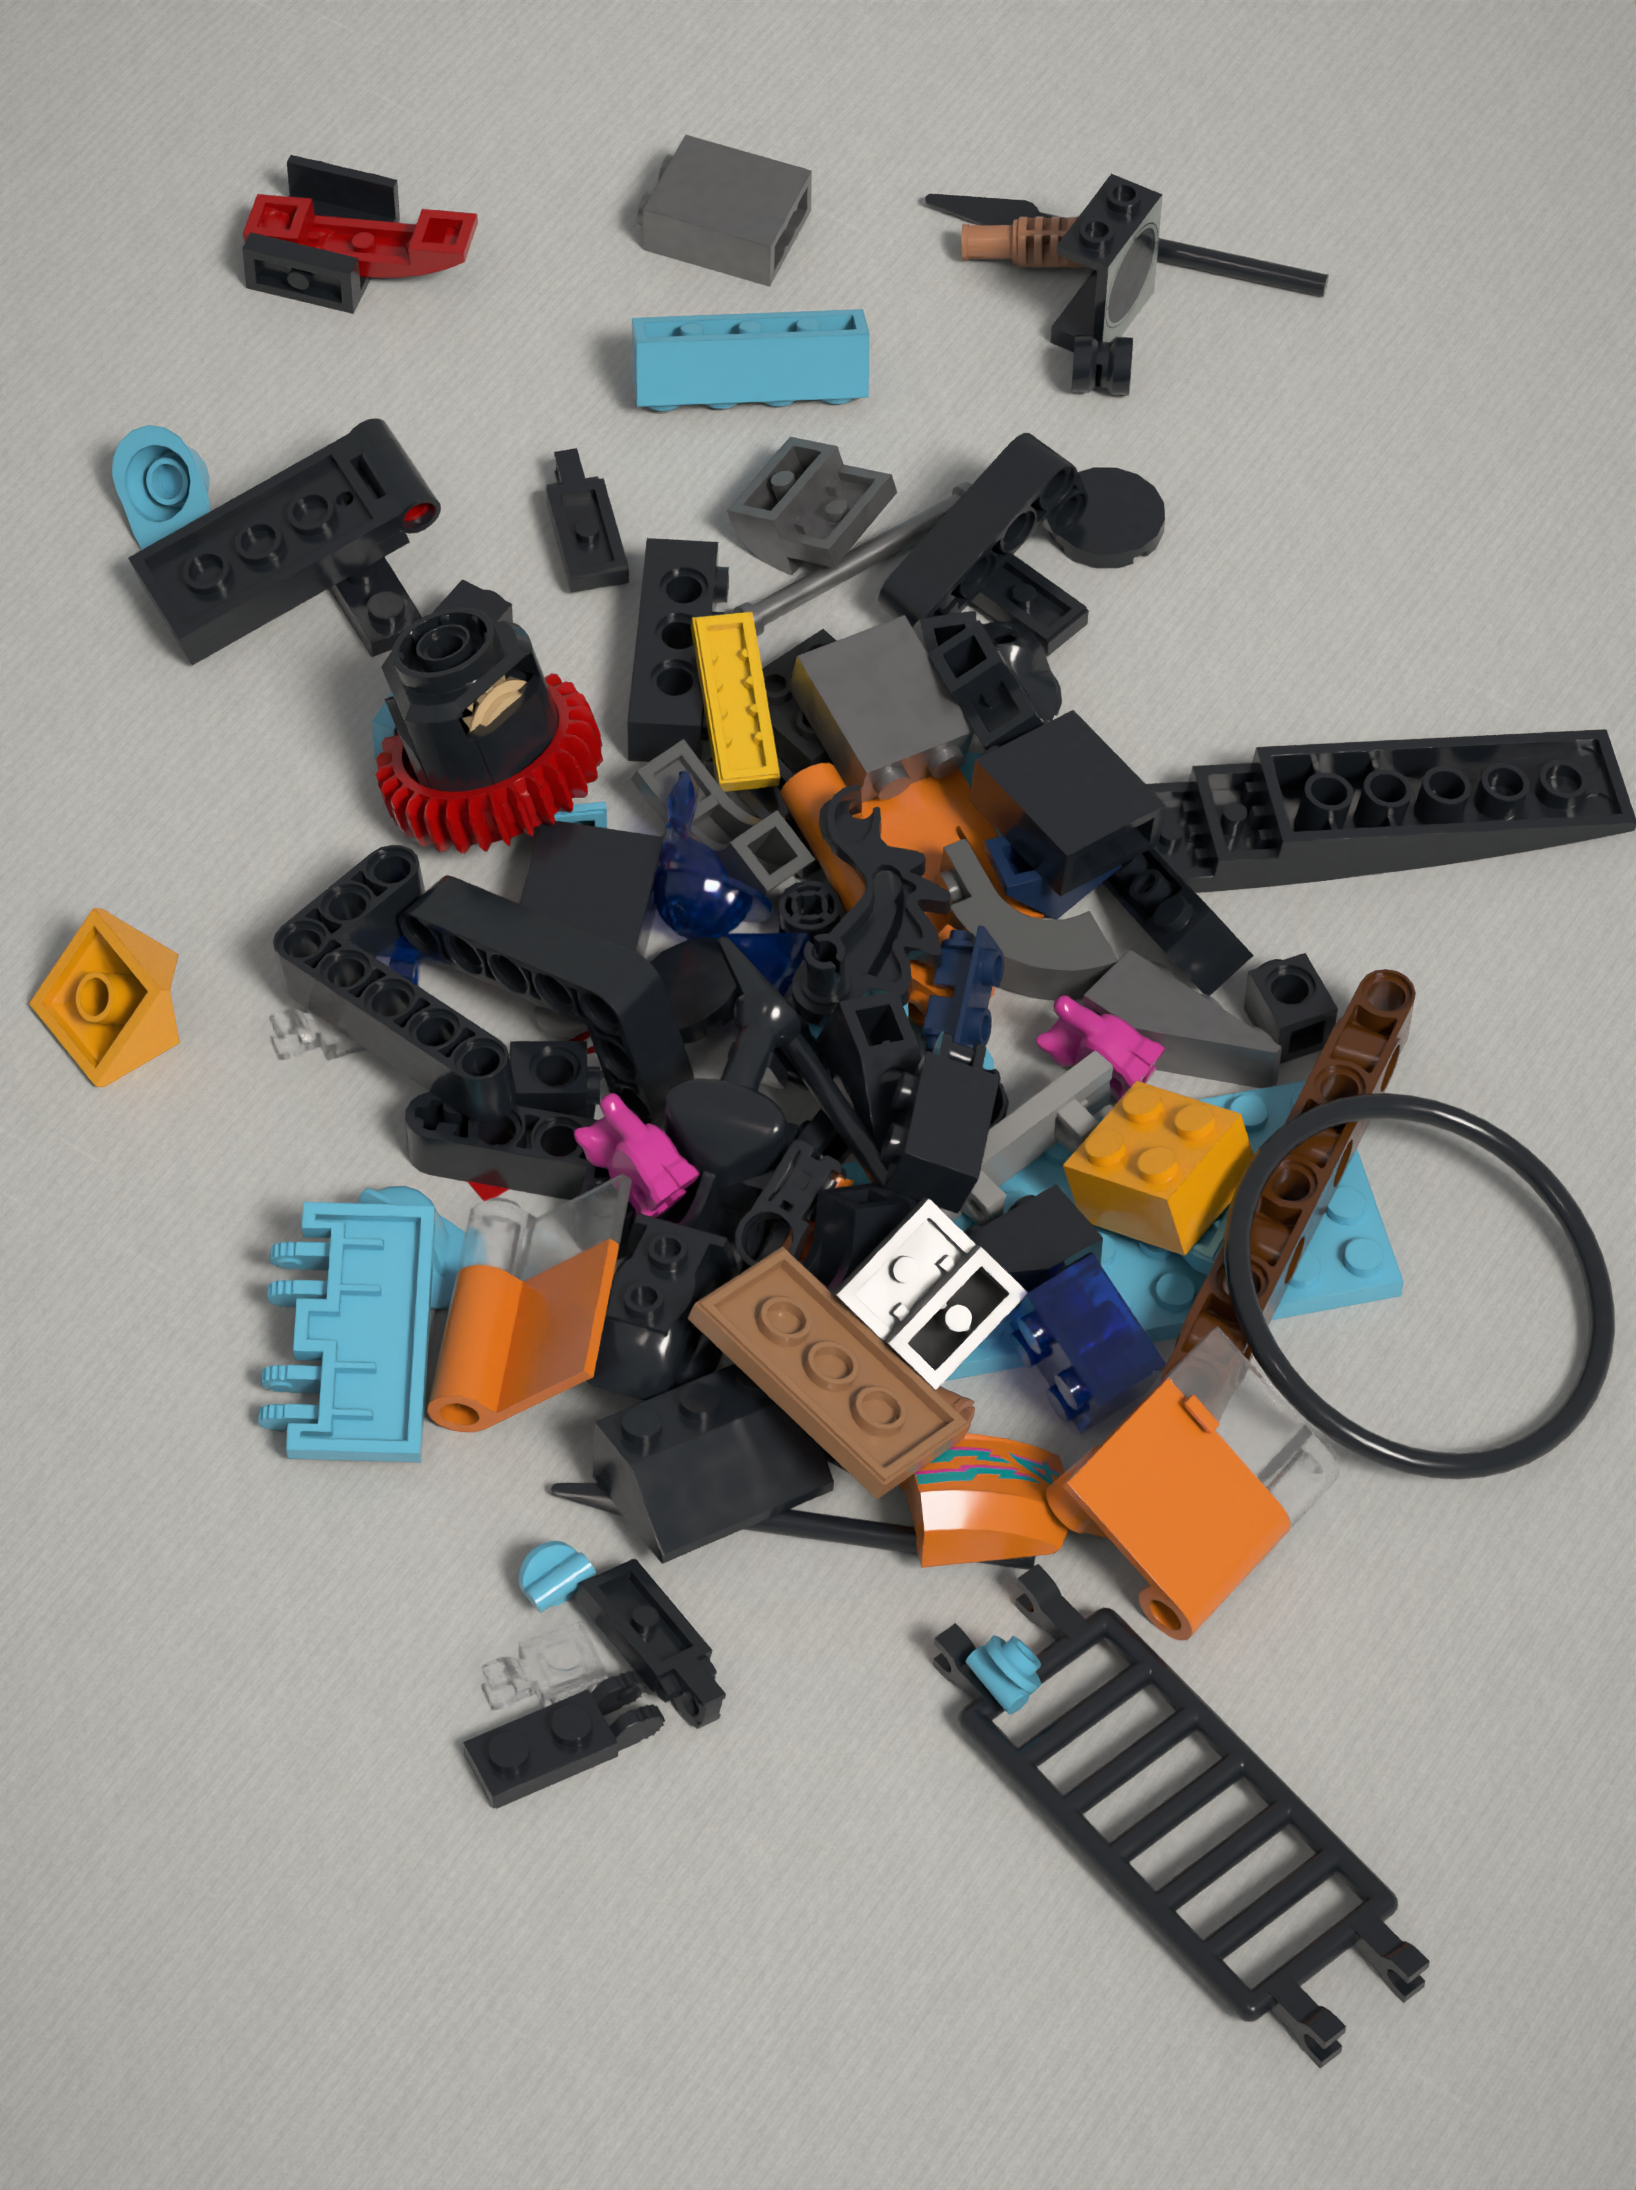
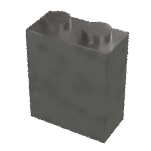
[637,134,812,287]
[789,615,974,803]

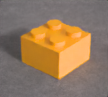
[1063,1081,1253,1256]

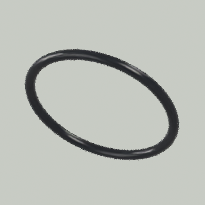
[1224,1093,1615,1480]

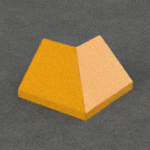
[29,908,180,1087]

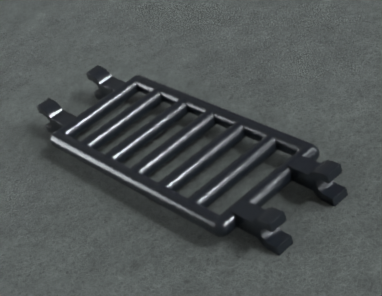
[933,1564,1430,2069]

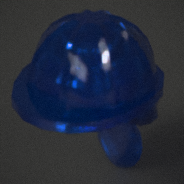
[653,771,774,940]

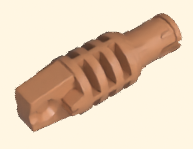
[961,217,1089,268]

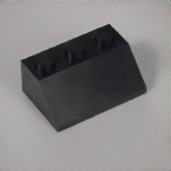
[592,1364,834,1564]

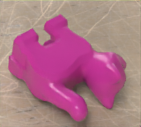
[1036,995,1166,1104]
[574,1093,700,1218]

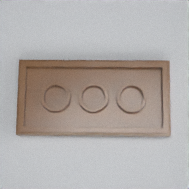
[688,1247,971,1499]

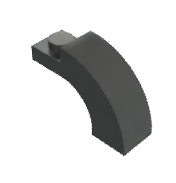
[631,739,815,900]
[935,838,1119,1000]

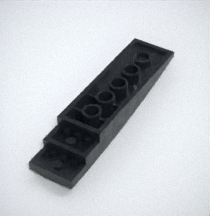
[1145,729,1636,893]

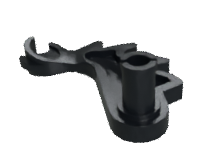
[792,785,951,1027]

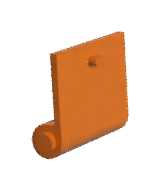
[781,763,1044,961]

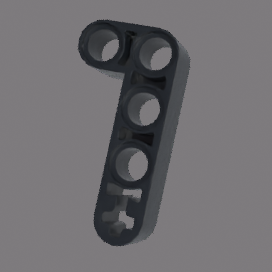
[878,433,1088,628]
[405,1092,636,1260]

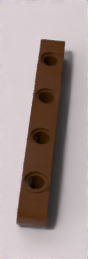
[1161,969,1416,1421]

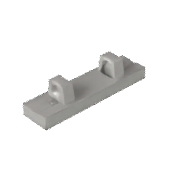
[915,1050,1113,1226]

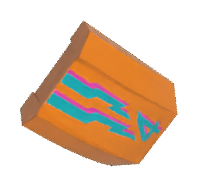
[900,1433,1069,1568]

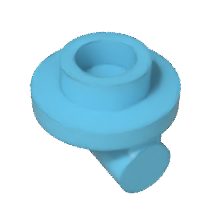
[519,1541,596,1613]
[966,1635,1041,1714]

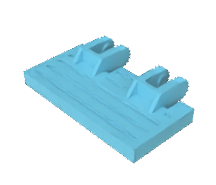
[258,1202,436,1463]

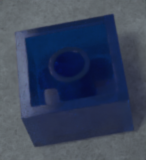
[1009,1253,1167,1434]

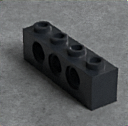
[627,538,729,762]

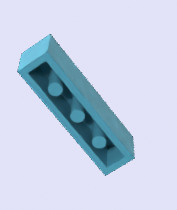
[632,309,870,411]

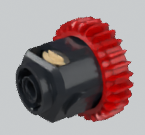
[375,607,603,854]

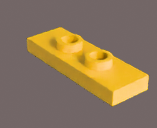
[691,612,780,792]

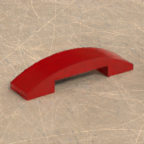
[243,194,478,278]

